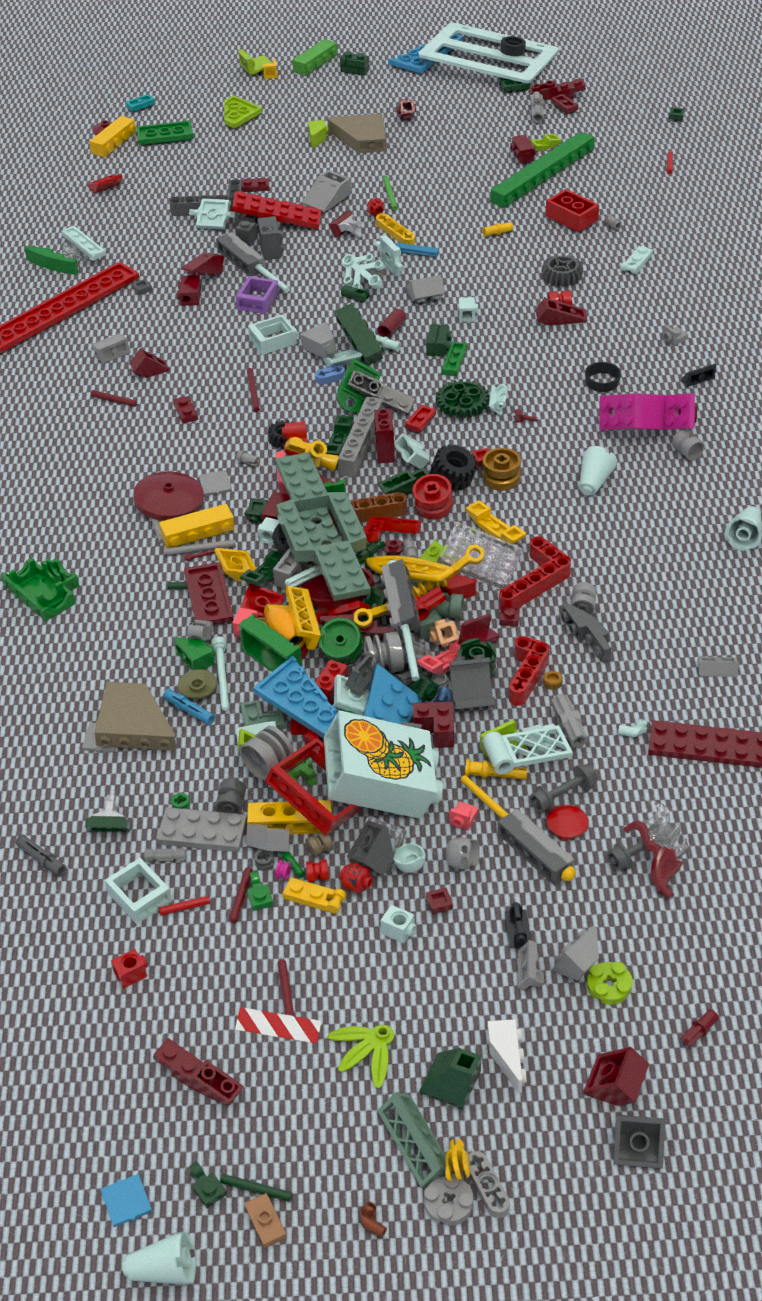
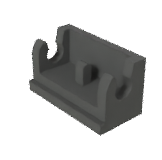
[345,653,381,696]

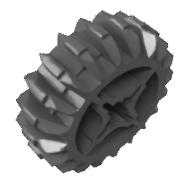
[542,254,583,287]

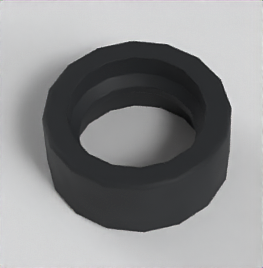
[500,36,526,56]

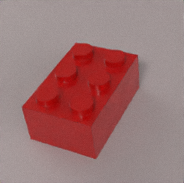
[546,189,599,232]

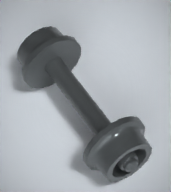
[530,764,597,813]
[607,821,677,871]

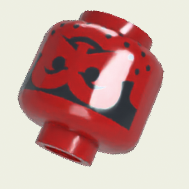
[339,862,373,894]

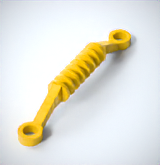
[354,545,484,629]

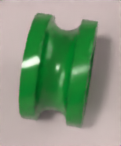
[171,793,190,809]

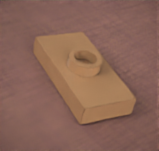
[244,1193,287,1248]

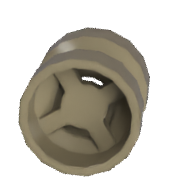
[305,832,334,858]

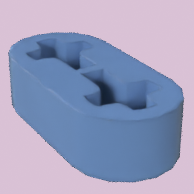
[315,365,345,385]

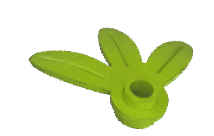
[327,1025,394,1088]

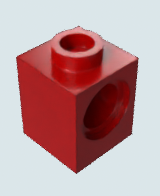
[111,949,148,989]

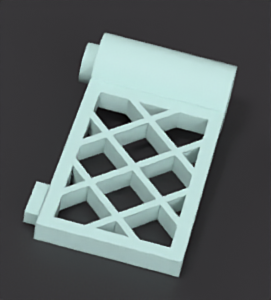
[482,724,573,774]

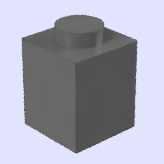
[235,221,257,246]

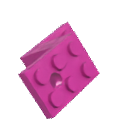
[599,393,695,430]

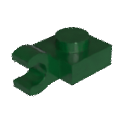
[189,1161,227,1209]

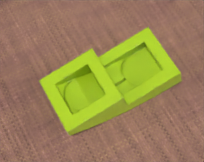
[530,134,562,151]

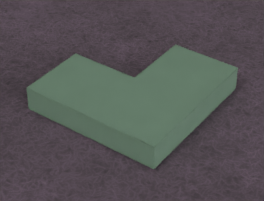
[240,700,286,730]

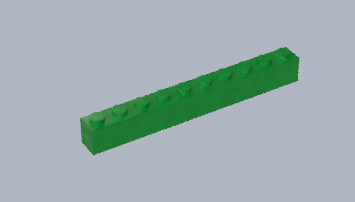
[490,131,595,208]

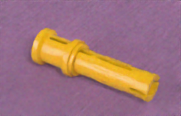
[465,759,527,780]

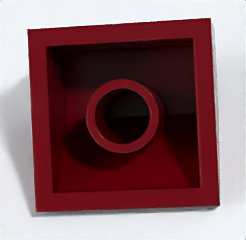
[583,1047,649,1106]

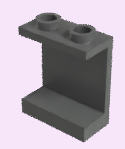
[449,654,495,709]

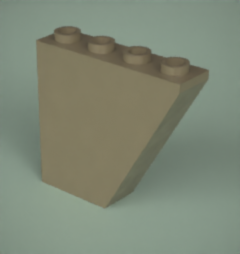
[327,113,386,153]
[95,682,176,750]

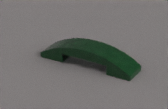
[325,415,354,457]
[240,550,283,587]

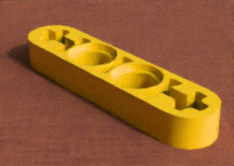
[376,214,415,245]

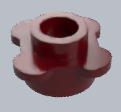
[384,540,403,556]

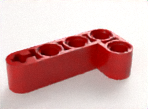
[509,636,550,706]

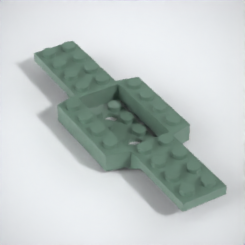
[275,453,370,601]

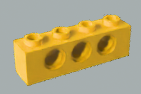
[247,800,332,834]

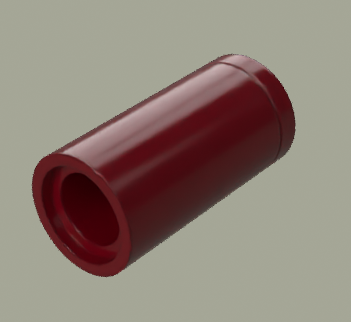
[377,309,406,339]

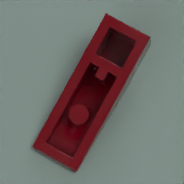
[535,297,588,325]

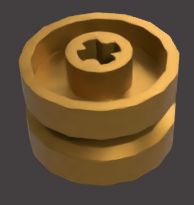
[483,448,521,491]

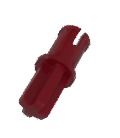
[681,1009,719,1047]

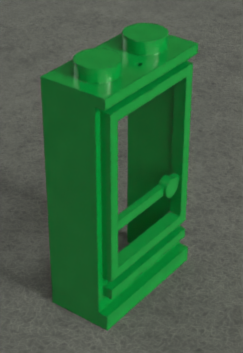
[239,614,302,672]

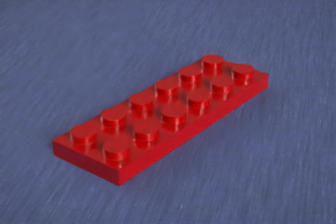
[231,191,321,229]

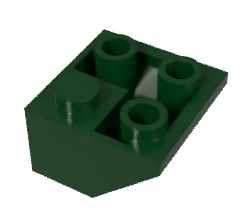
[419,1048,481,1109]

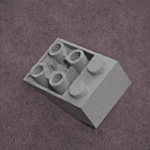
[302,170,351,213]

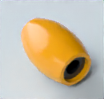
[266,607,306,647]

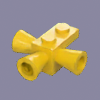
[284,437,338,472]

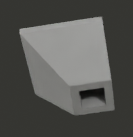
[552,925,599,980]

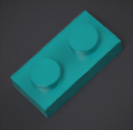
[125,94,156,112]

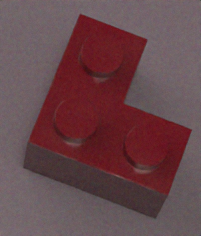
[413,702,454,748]

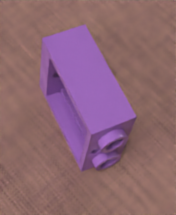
[236,276,279,314]

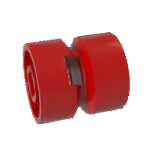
[547,290,572,305]

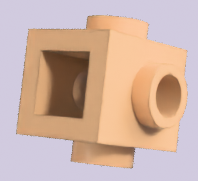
[429,619,459,648]

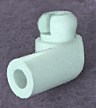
[618,719,647,737]

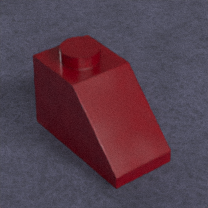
[129,348,170,378]

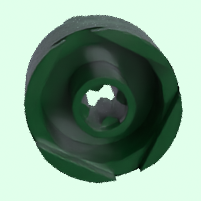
[457,638,496,679]

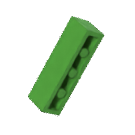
[292,39,338,76]

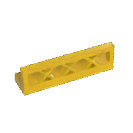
[285,585,321,650]

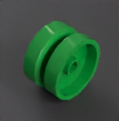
[319,618,364,665]

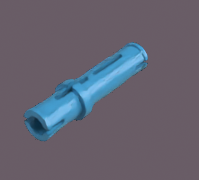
[163,688,215,725]

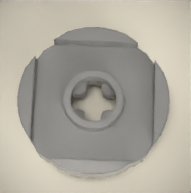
[424,1174,473,1226]

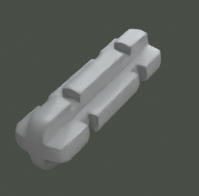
[144,848,186,862]

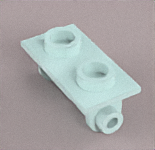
[489,384,508,416]

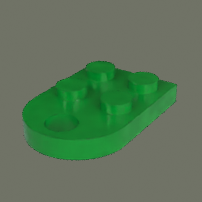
[336,358,382,413]

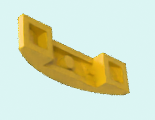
[466,500,527,544]

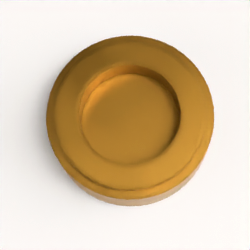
[543,671,563,690]

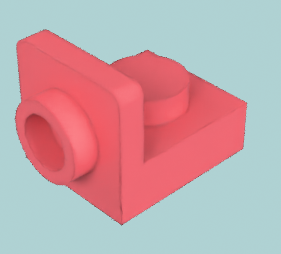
[449,801,478,830]

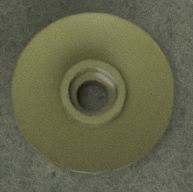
[178,669,217,699]

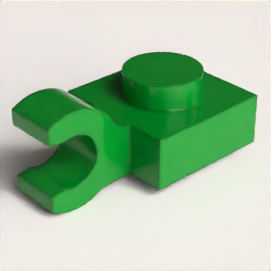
[247,871,274,911]

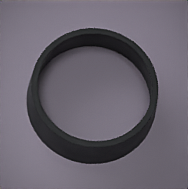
[585,362,621,392]

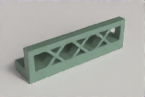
[377,1092,454,1188]

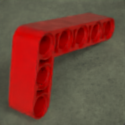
[499,536,571,611]

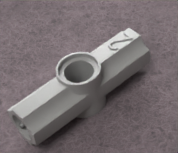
[531,92,544,123]
[552,693,588,748]

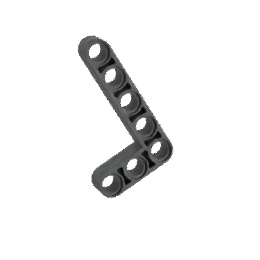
[169,179,242,216]

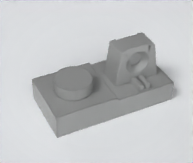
[518,940,544,991]

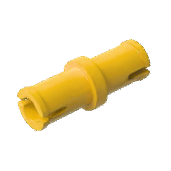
[482,222,513,237]

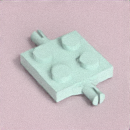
[189,198,237,230]
[375,235,405,277]

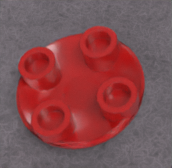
[546,805,589,841]

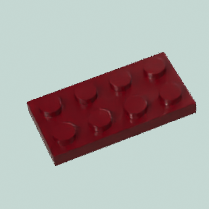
[184,562,234,625]

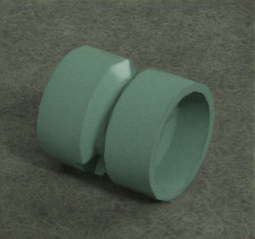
[434,592,464,619]

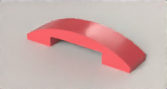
[417,639,461,674]

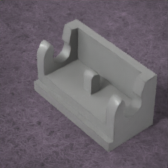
[91,333,131,364]

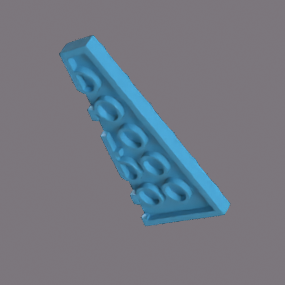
[388,34,463,74]
[253,655,337,738]
[363,663,423,725]

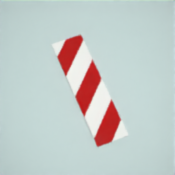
[235,1007,321,1044]

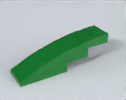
[24,246,79,275]

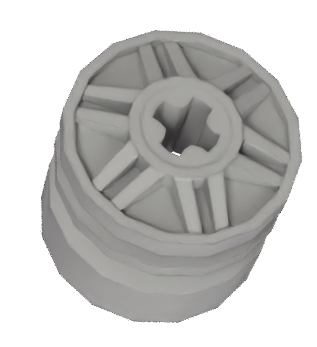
[363,631,404,673]
[240,726,294,780]

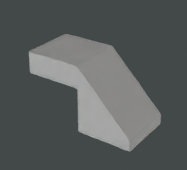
[246,824,289,852]

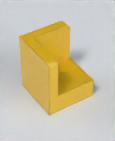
[263,59,277,79]

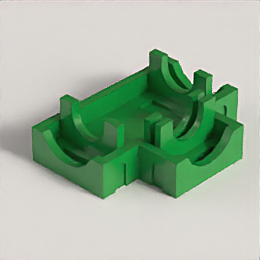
[1,558,80,622]

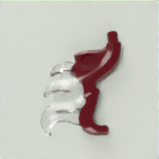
[624,803,688,900]

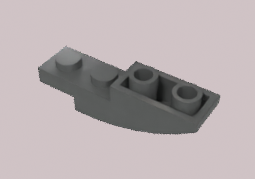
[347,370,415,415]
[560,603,612,663]

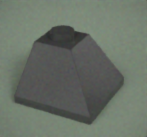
[347,821,394,875]

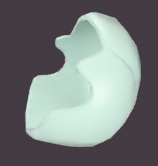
[393,843,426,873]

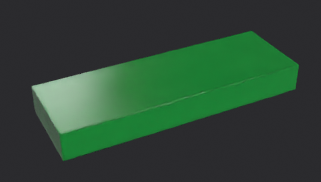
[441,342,468,376]

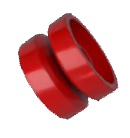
[413,474,453,519]

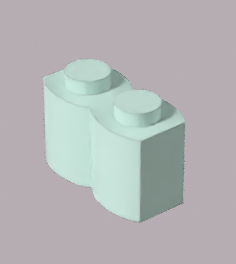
[394,433,430,469]

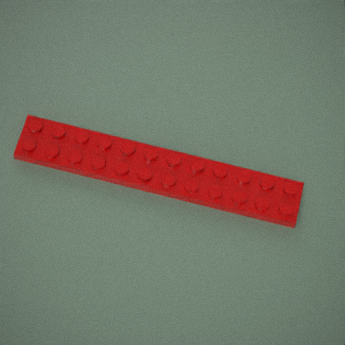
[0,261,139,353]

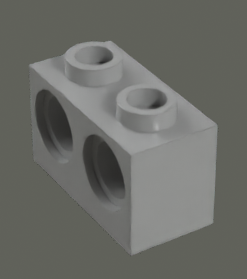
[273,548,308,589]

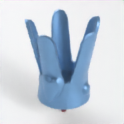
[431,687,453,702]

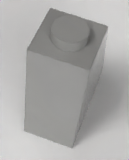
[300,322,337,358]

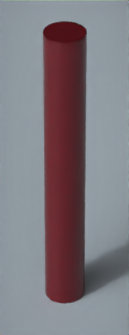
[91,390,137,407]
[229,867,253,924]
[277,960,294,1016]

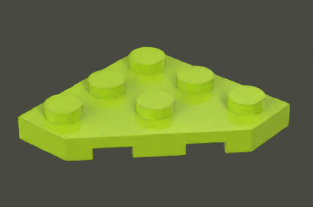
[224,95,263,129]

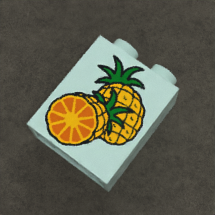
[324,710,443,819]

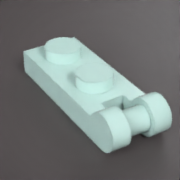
[621,246,653,274]

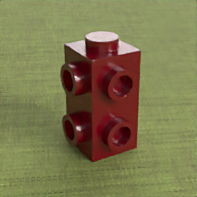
[510,135,536,163]

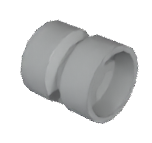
[672,429,705,460]
[571,582,596,615]

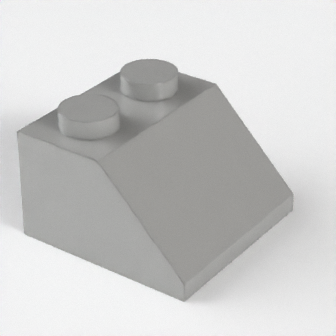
[405,275,445,303]

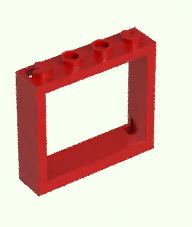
[265,738,364,836]

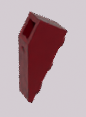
[181,252,224,276]

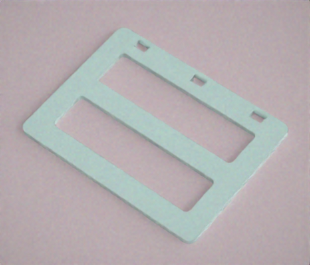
[418,23,559,83]

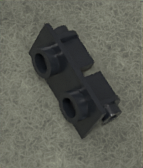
[504,902,531,948]

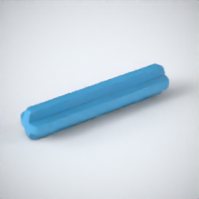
[396,243,439,257]

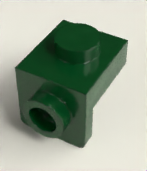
[244,498,268,523]
[410,673,440,702]

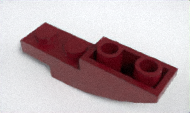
[530,78,586,100]
[153,1038,244,1106]

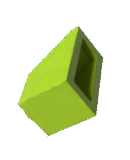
[308,120,329,148]

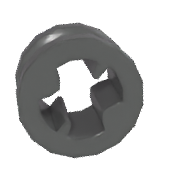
[254,849,274,870]

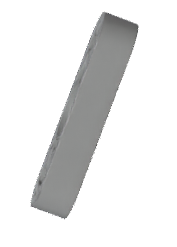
[468,1151,510,1218]

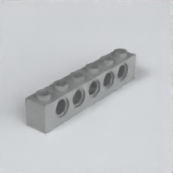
[338,397,383,477]

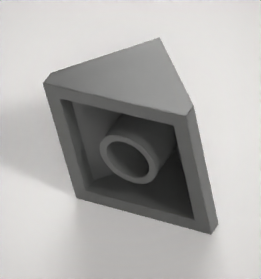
[613,1114,666,1168]

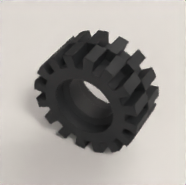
[268,420,293,450]

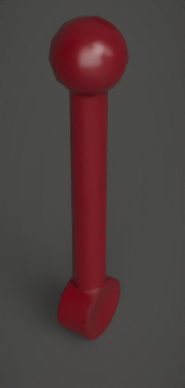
[185,547,221,561]

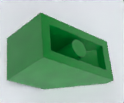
[174,637,215,670]

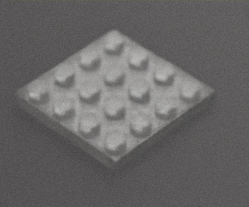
[437,521,524,591]

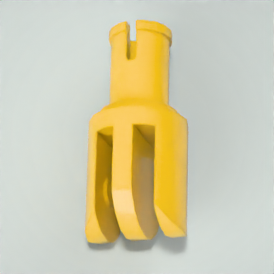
[445,1139,470,1182]

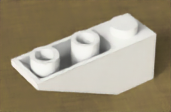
[488,1019,527,1093]

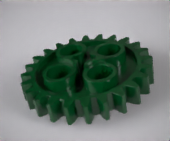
[436,379,490,418]

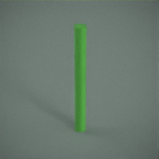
[383,176,398,211]

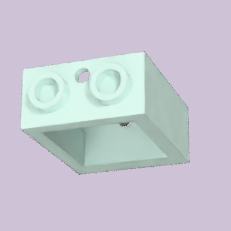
[248,314,298,355]
[105,858,172,924]

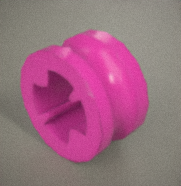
[275,860,292,881]

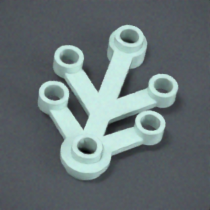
[342,253,384,289]

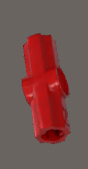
[390,586,447,621]

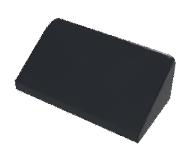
[681,364,716,387]

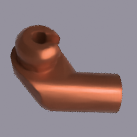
[360,1201,387,1239]

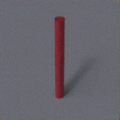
[247,368,260,412]

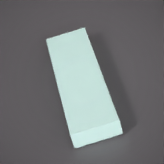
[61,226,106,260]

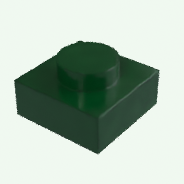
[669,107,685,121]

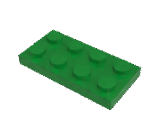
[136,120,194,145]

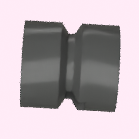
[215,778,246,814]

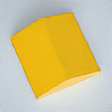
[214,548,256,582]

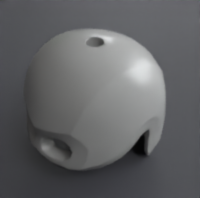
[446,837,480,870]

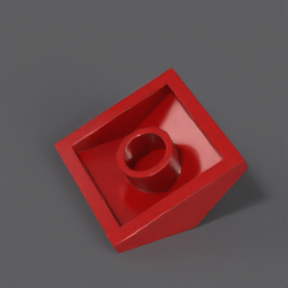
[87,174,123,193]
[240,583,284,623]

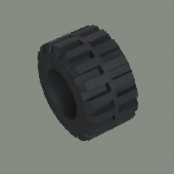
[430,444,478,491]

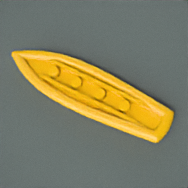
[365,556,455,582]

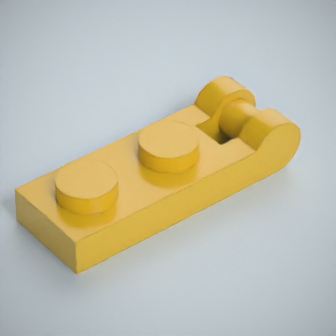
[282,877,347,914]

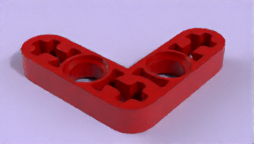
[363,516,421,542]

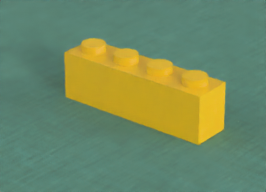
[89,116,136,157]
[159,504,235,548]

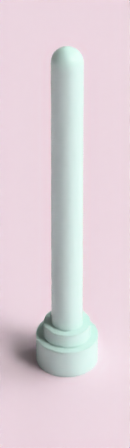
[211,637,229,711]

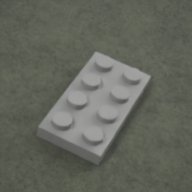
[157,807,247,852]

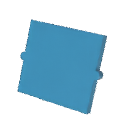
[100,1174,152,1227]

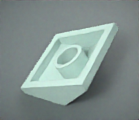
[323,349,362,367]

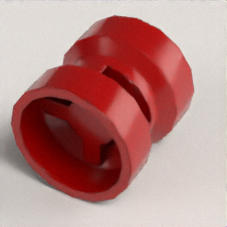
[306,859,329,883]

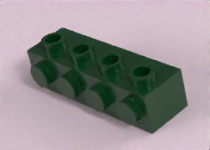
[335,303,384,366]

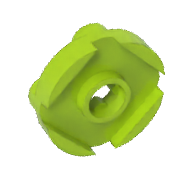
[587,962,633,1005]

